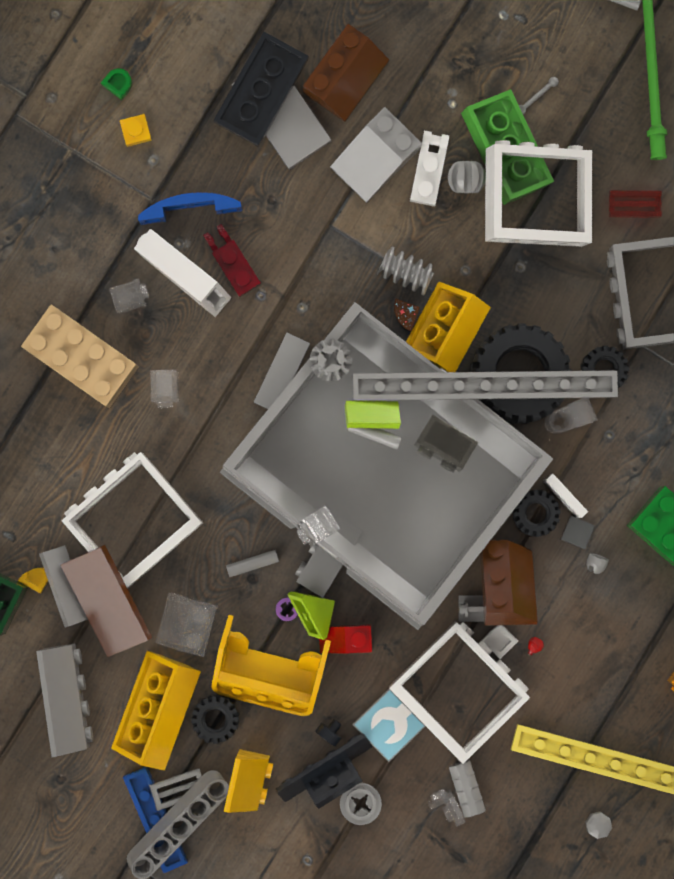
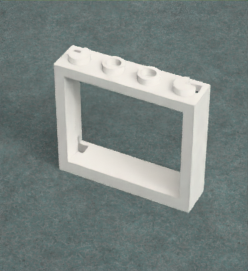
[485,140,592,247]
[61,452,203,589]
[389,621,530,764]

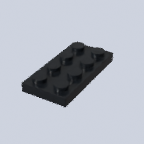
[213,31,309,147]

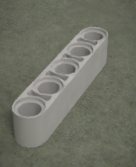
[127,770,229,879]

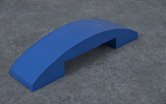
[138,193,242,225]

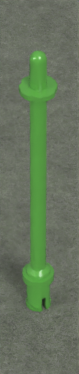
[642,0,668,160]

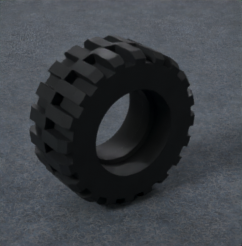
[470,323,572,424]

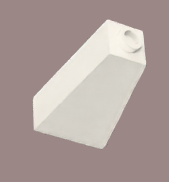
[134,229,232,317]

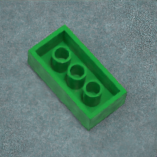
[626,486,674,567]

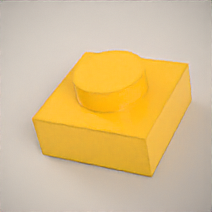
[120,114,152,147]

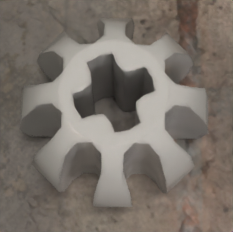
[448,161,486,193]

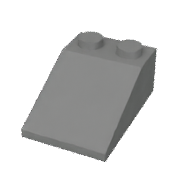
[330,107,422,203]

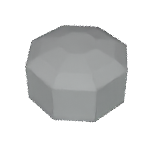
[585,812,612,839]

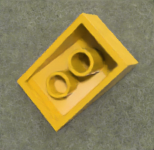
[224,749,273,813]

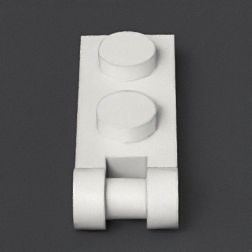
[410,130,449,207]

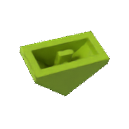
[287,591,335,640]

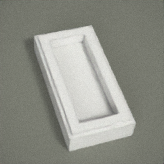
[544,473,588,518]

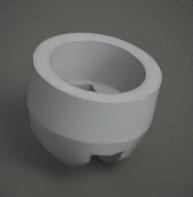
[586,553,609,574]

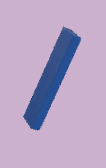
[123,767,188,873]

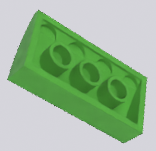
[461,89,554,205]

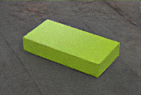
[345,400,401,429]

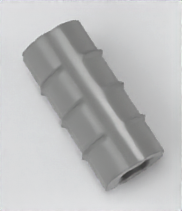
[449,760,486,818]

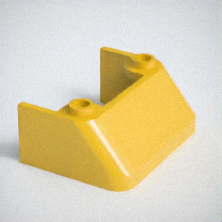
[211,615,331,716]

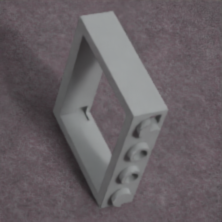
[607,237,674,350]

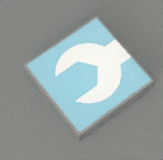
[352,688,425,762]

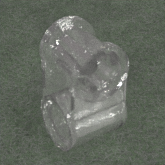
[545,398,598,434]

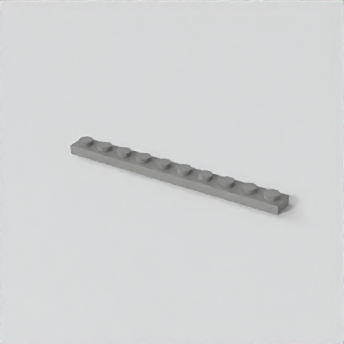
[352,371,618,401]

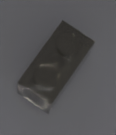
[414,414,478,473]

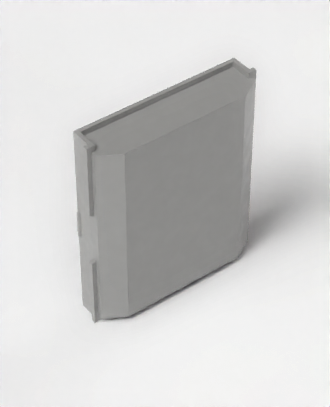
[220,302,553,630]

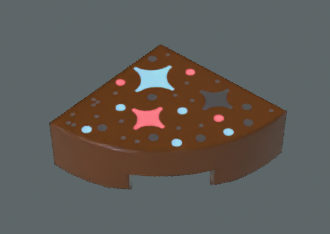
[394,299,420,332]

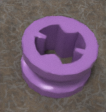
[276,597,298,621]

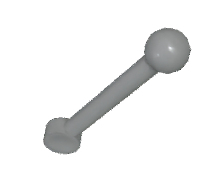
[519,77,559,115]

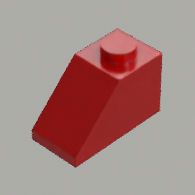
[319,624,372,653]

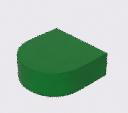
[101,68,132,101]

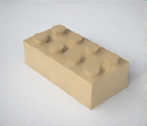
[21,304,139,408]

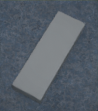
[254,333,310,409]
[39,545,88,628]

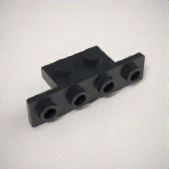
[275,733,373,809]

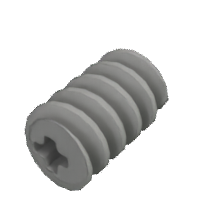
[377,246,434,296]

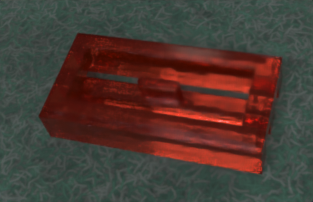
[609,190,662,218]

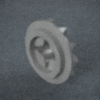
[310,339,352,381]
[340,782,382,825]

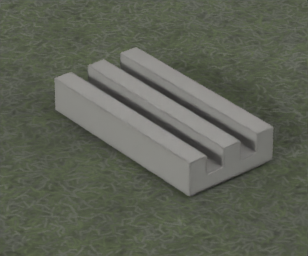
[149,768,202,811]

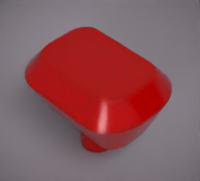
[528,637,544,656]

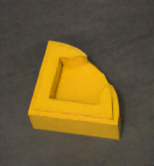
[18,568,48,594]

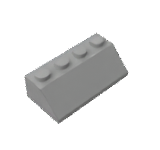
[36,644,93,757]

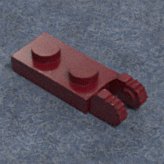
[203,224,261,297]

